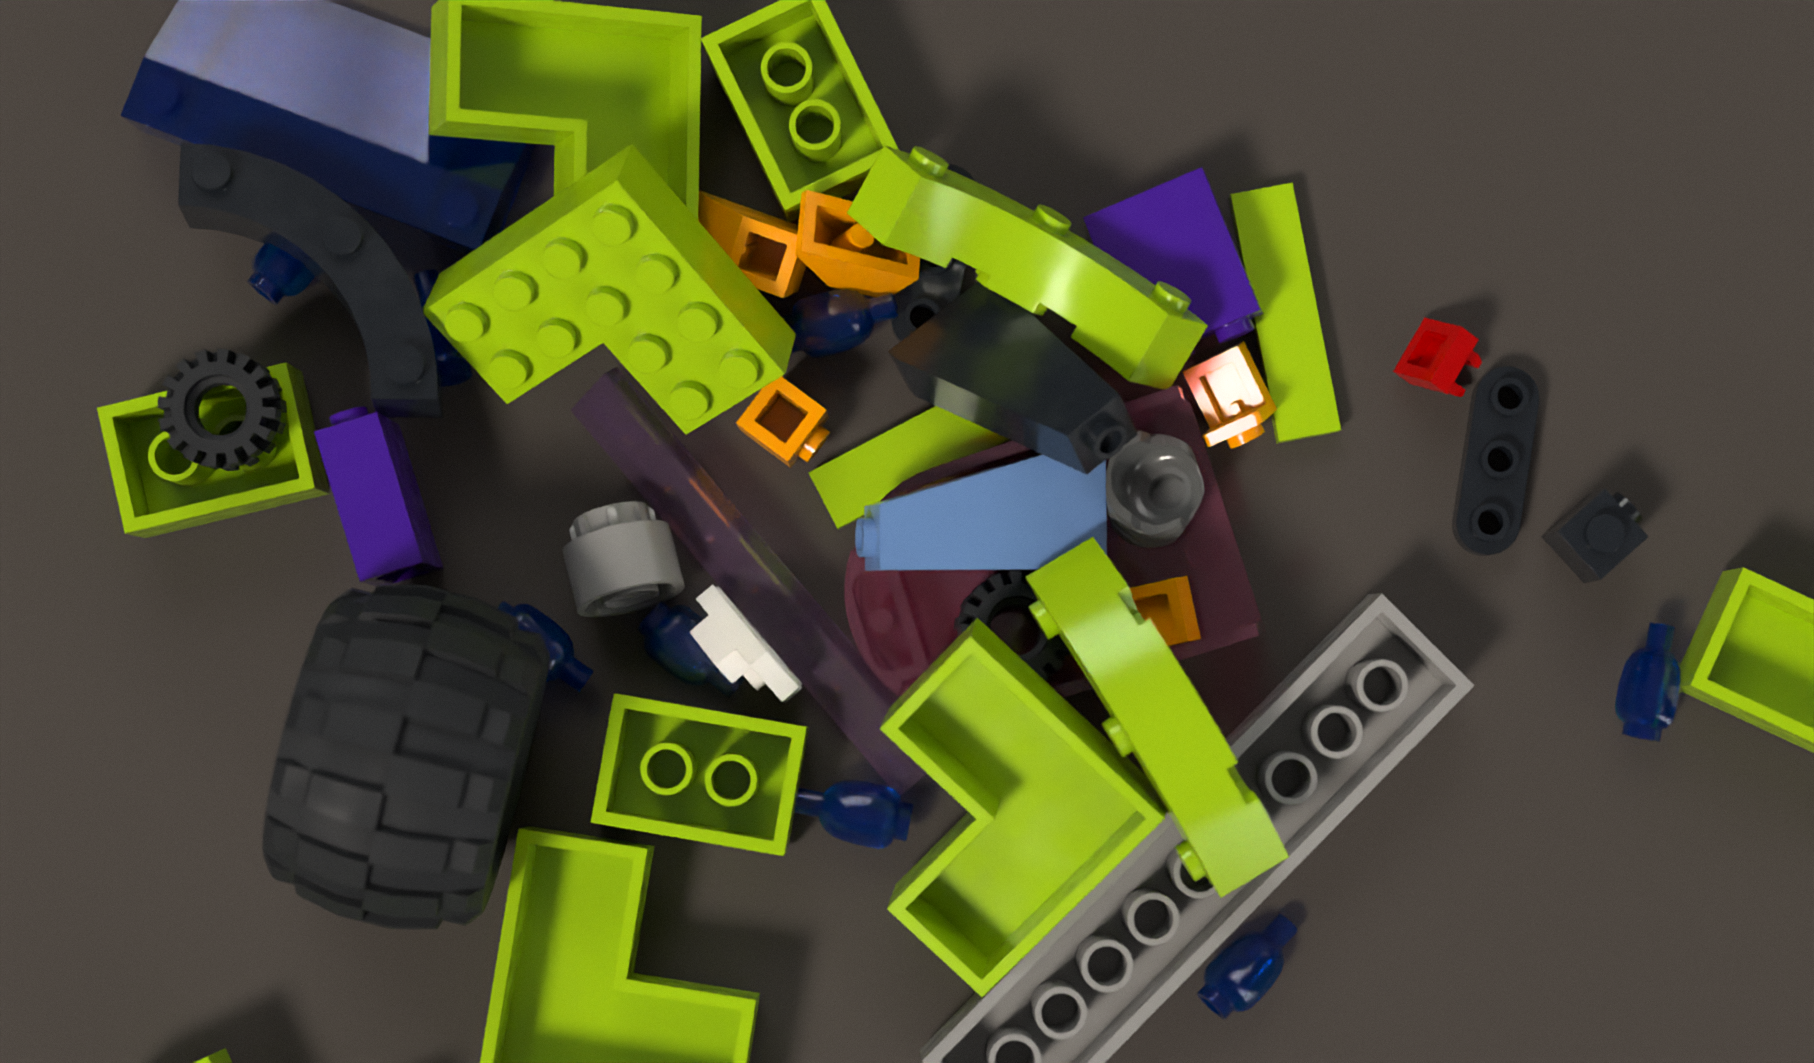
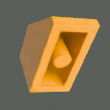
[795,190,920,300]

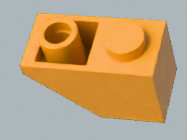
[698,190,807,298]

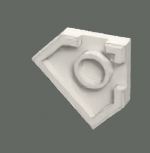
[689,584,803,703]

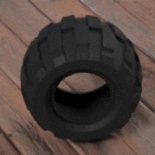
[262,584,550,930]

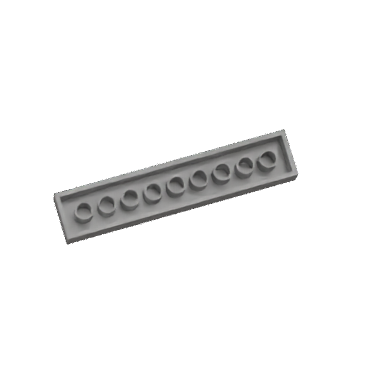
[919,593,1475,1063]

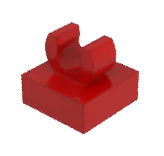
[1393,317,1482,397]

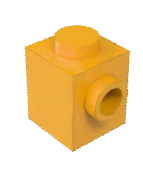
[736,376,831,468]

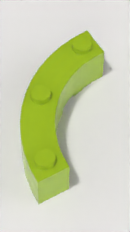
[847,145,1208,391]
[1026,537,1289,898]

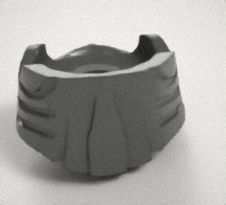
[1106,431,1205,548]

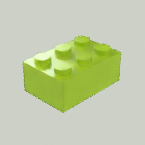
[701,0,899,222]
[97,362,330,538]
[591,693,809,856]

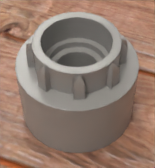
[562,501,685,617]

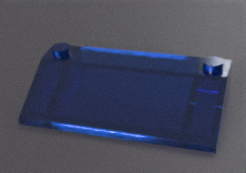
[120,0,536,254]

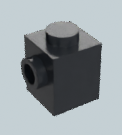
[1541,489,1649,583]

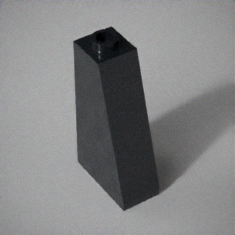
[888,281,1138,475]

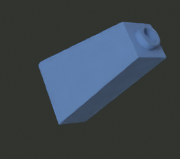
[855,453,1107,571]

